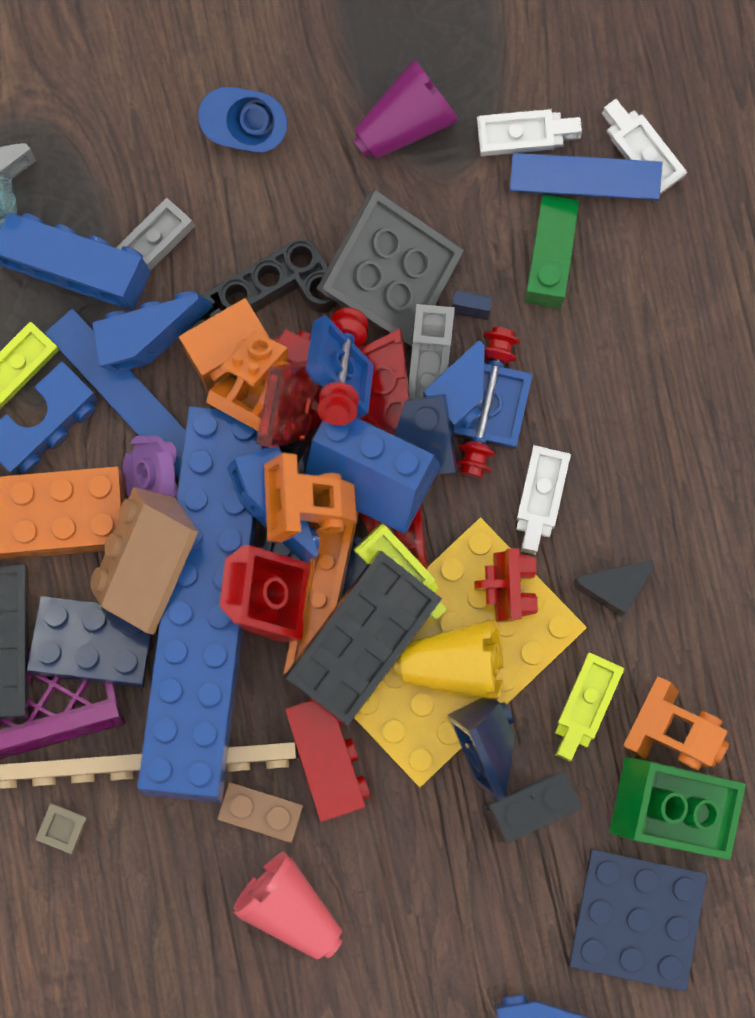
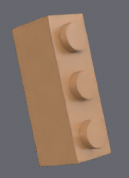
[90,487,199,635]

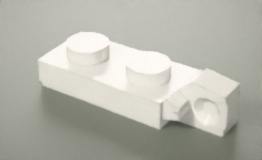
[602,99,687,194]
[477,109,582,156]
[516,445,571,555]

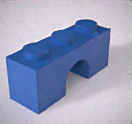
[0,361,99,475]

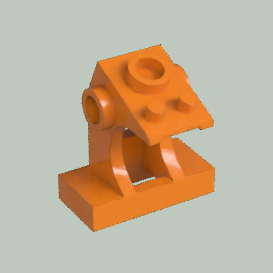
[206,331,293,438]
[264,453,357,542]
[623,676,729,771]

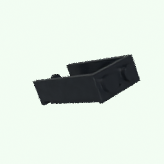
[482,771,583,843]

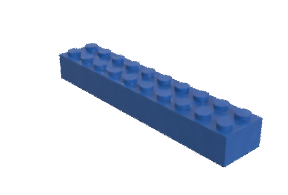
[138,406,267,803]

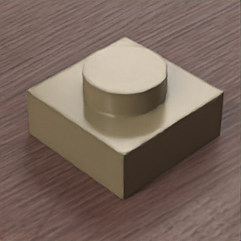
[35,803,89,854]

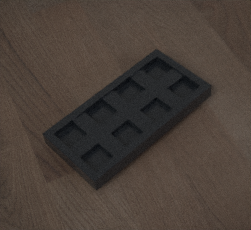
[283,551,442,725]
[0,564,28,720]

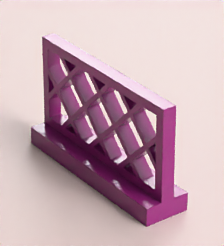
[0,652,125,760]

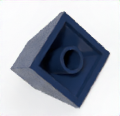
[447,698,515,801]

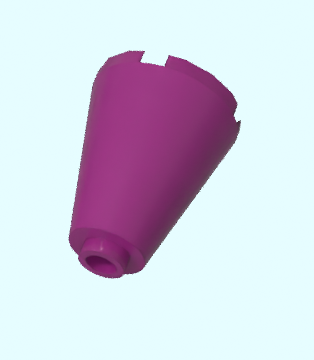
[353,60,459,159]

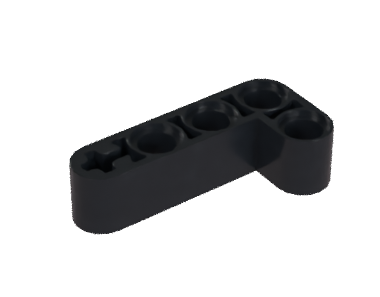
[191,240,337,329]

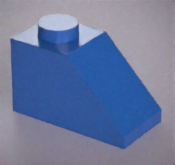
[423,340,485,432]

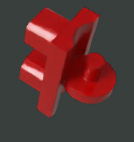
[474,548,538,623]

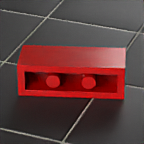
[285,700,371,822]

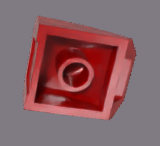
[219,545,311,643]

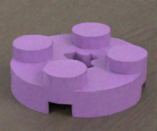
[123,435,178,500]

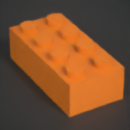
[0,466,125,560]

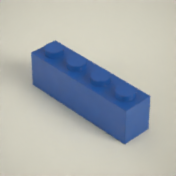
[0,212,151,311]

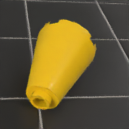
[394,620,503,699]

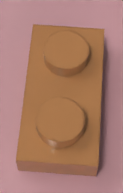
[217,782,304,843]

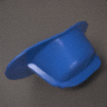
[198,87,287,152]

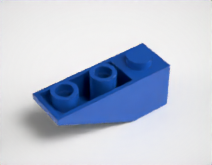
[92,291,213,373]
[227,445,320,563]

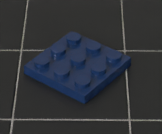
[568,849,707,992]

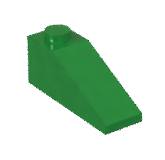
[524,194,579,309]

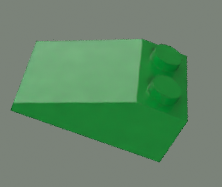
[609,756,746,860]

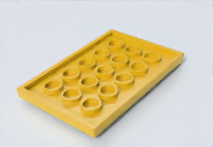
[354,517,587,788]

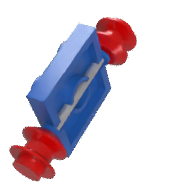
[306,307,374,426]
[451,327,533,479]

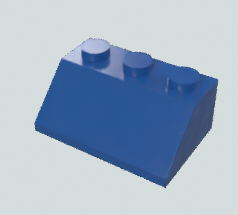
[305,418,441,535]

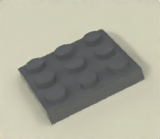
[317,190,464,347]

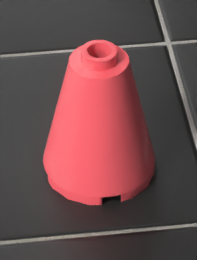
[233,852,342,960]

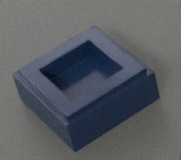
[452,290,492,320]

